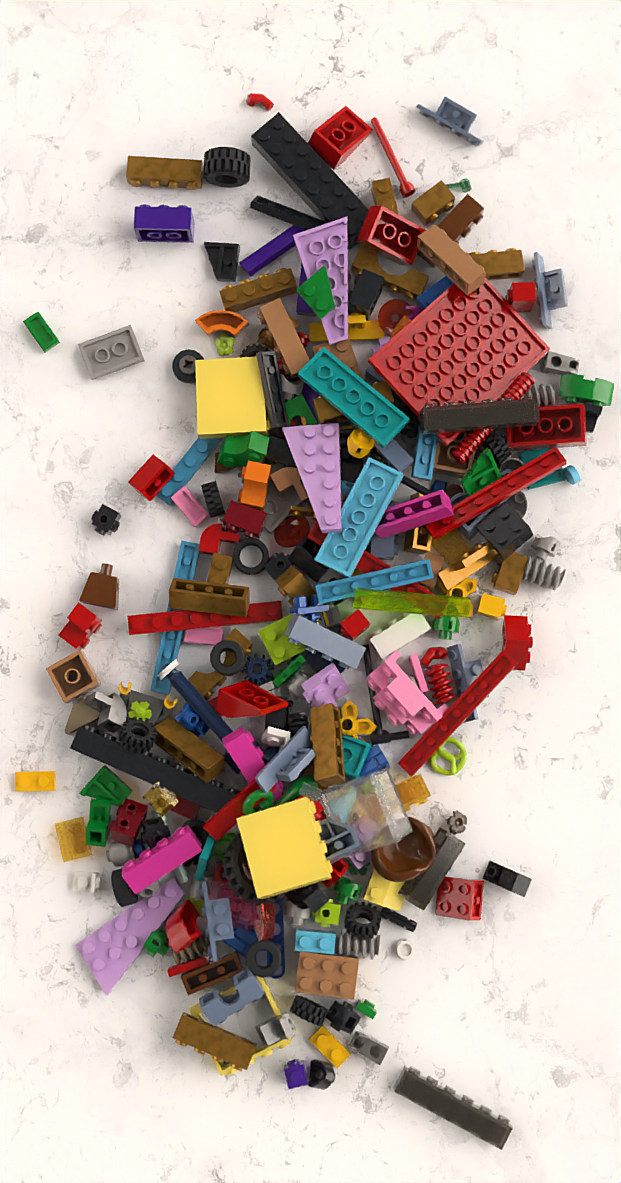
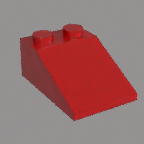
[308,106,373,170]
[216,680,289,718]

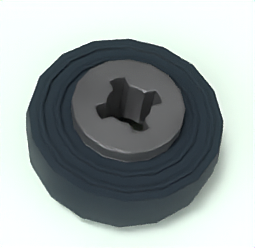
[172,349,204,384]

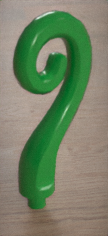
[242,774,319,816]

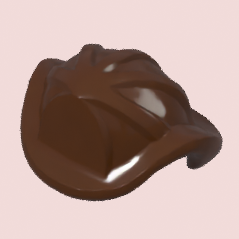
[370,816,436,882]

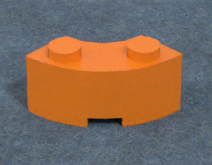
[195,310,249,338]
[238,461,271,512]

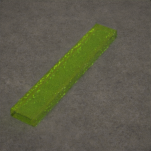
[352,588,471,618]

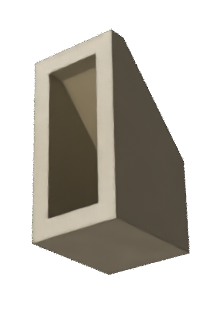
[65,694,100,735]

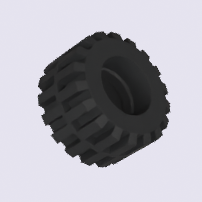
[203,147,251,188]

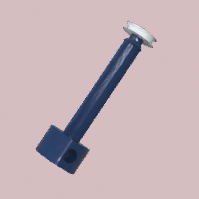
[157,659,264,775]

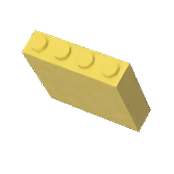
[195,357,270,439]
[237,797,333,899]

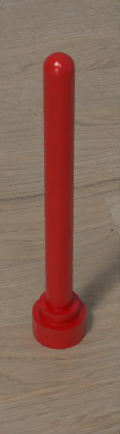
[371,117,416,198]

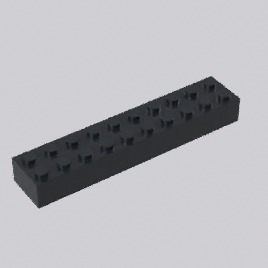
[70,725,260,812]

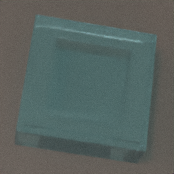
[299,782,322,801]

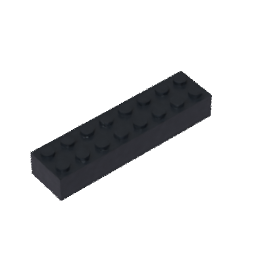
[251,112,369,251]

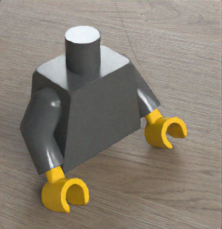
[118,681,178,737]

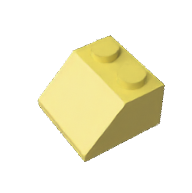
[363,867,411,911]

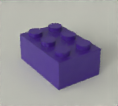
[134,204,194,243]

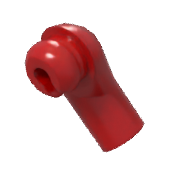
[246,93,274,111]
[420,647,448,667]

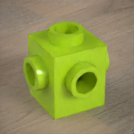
[311,898,341,927]

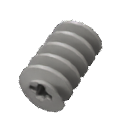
[515,384,555,409]
[523,556,566,591]
[338,930,380,960]

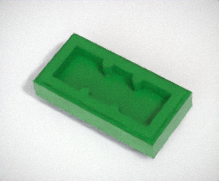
[23,311,60,353]

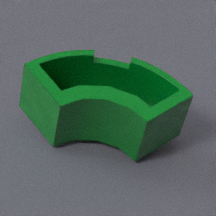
[558,374,614,408]
[217,431,270,468]

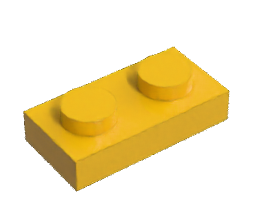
[15,771,56,792]
[309,1024,351,1069]

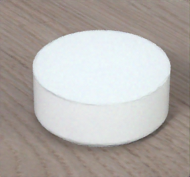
[396,939,416,960]

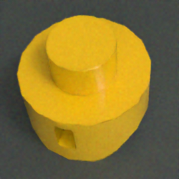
[347,429,374,458]

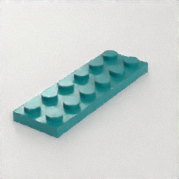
[297,347,410,448]

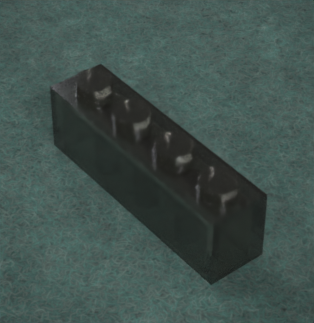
[398,827,466,911]

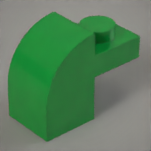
[85,799,111,847]

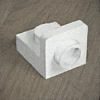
[261,726,290,751]
[73,871,101,894]

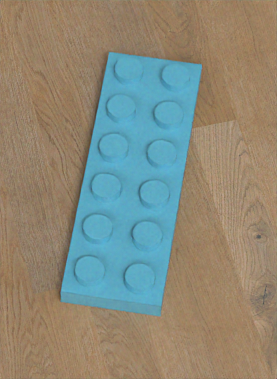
[315,457,404,578]

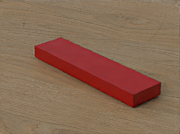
[203,779,276,841]

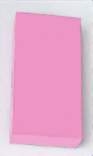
[170,485,209,527]
[183,627,224,646]
[408,654,428,693]

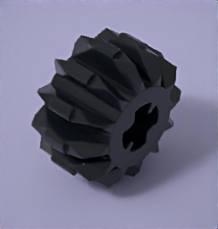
[287,712,309,739]

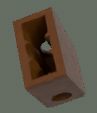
[79,563,119,610]

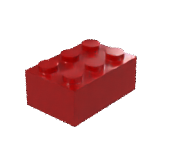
[357,205,426,265]

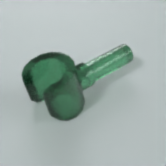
[445,178,472,192]

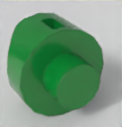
[433,615,460,640]
[333,876,363,905]
[144,930,170,958]

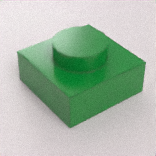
[355,999,377,1020]

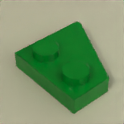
[296,266,336,320]
[461,448,502,497]
[272,654,306,688]
[79,765,133,806]

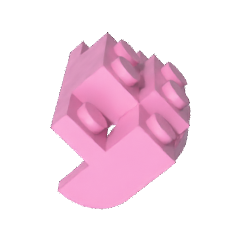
[366,650,448,736]

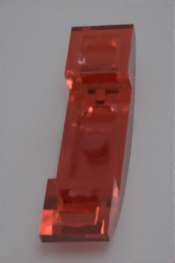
[243,861,275,941]

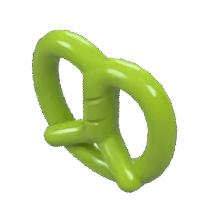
[429,737,467,776]

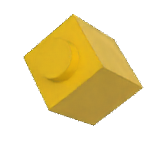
[476,593,507,620]

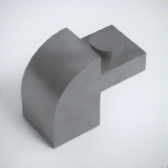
[84,691,127,733]
[255,1012,296,1046]

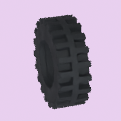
[221,833,289,905]

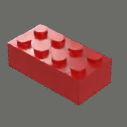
[506,403,587,451]

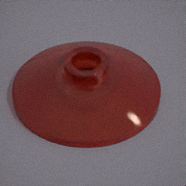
[378,299,411,336]
[274,515,310,548]

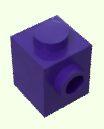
[284,1059,308,1089]

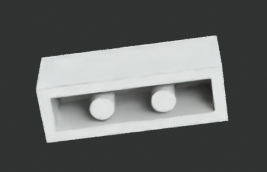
[369,609,431,660]

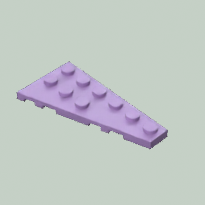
[293,217,348,345]
[282,423,342,533]
[76,878,185,996]

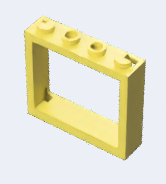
[189,976,292,1076]

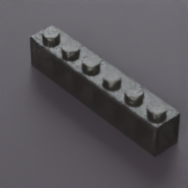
[419,396,540,435]
[393,1066,513,1150]

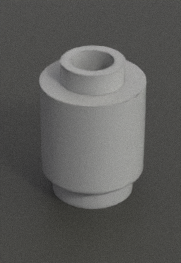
[189,871,213,900]

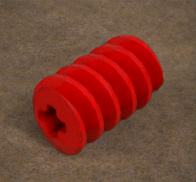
[424,663,457,706]

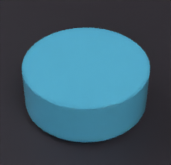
[563,465,580,485]

